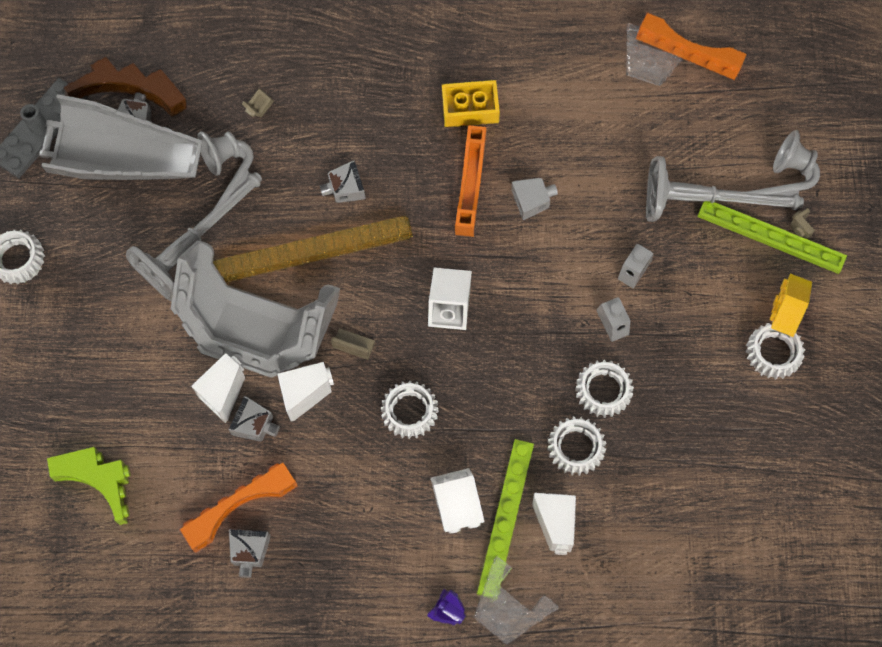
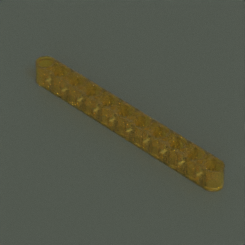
[213,216,413,282]

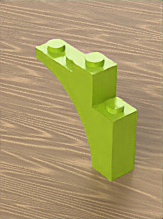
[47,447,131,525]

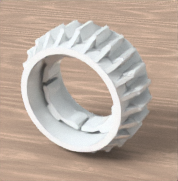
[0,230,45,284]
[746,323,805,380]
[575,360,634,418]
[381,381,438,439]
[548,417,606,476]

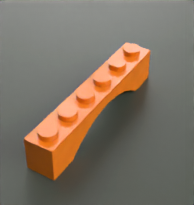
[636,13,747,80]
[455,125,487,237]
[180,463,298,553]

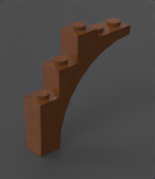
[64,57,187,117]

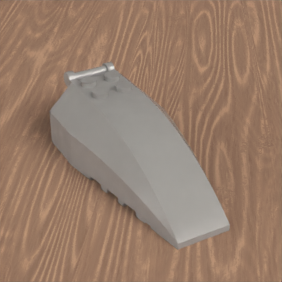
[39,94,203,180]

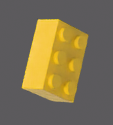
[442,80,500,127]
[769,273,812,337]

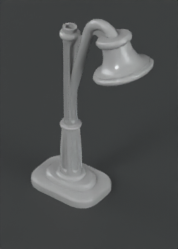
[646,130,820,222]
[126,131,262,301]

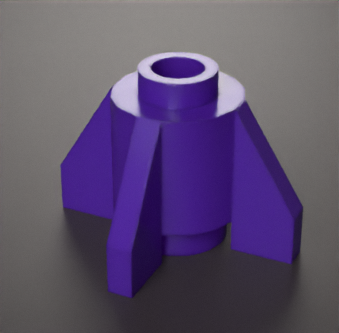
[427,589,466,626]

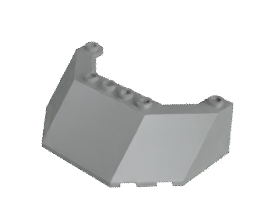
[171,240,340,378]

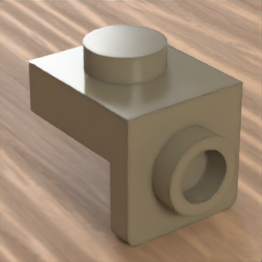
[242,89,274,118]
[790,208,815,239]

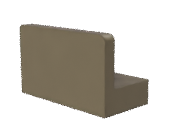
[331,328,375,360]

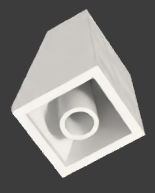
[428,268,472,330]
[192,353,245,423]
[278,362,334,421]
[431,468,484,533]
[532,493,576,555]

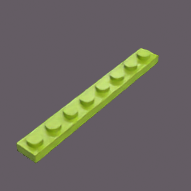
[697,201,847,274]
[477,439,534,600]

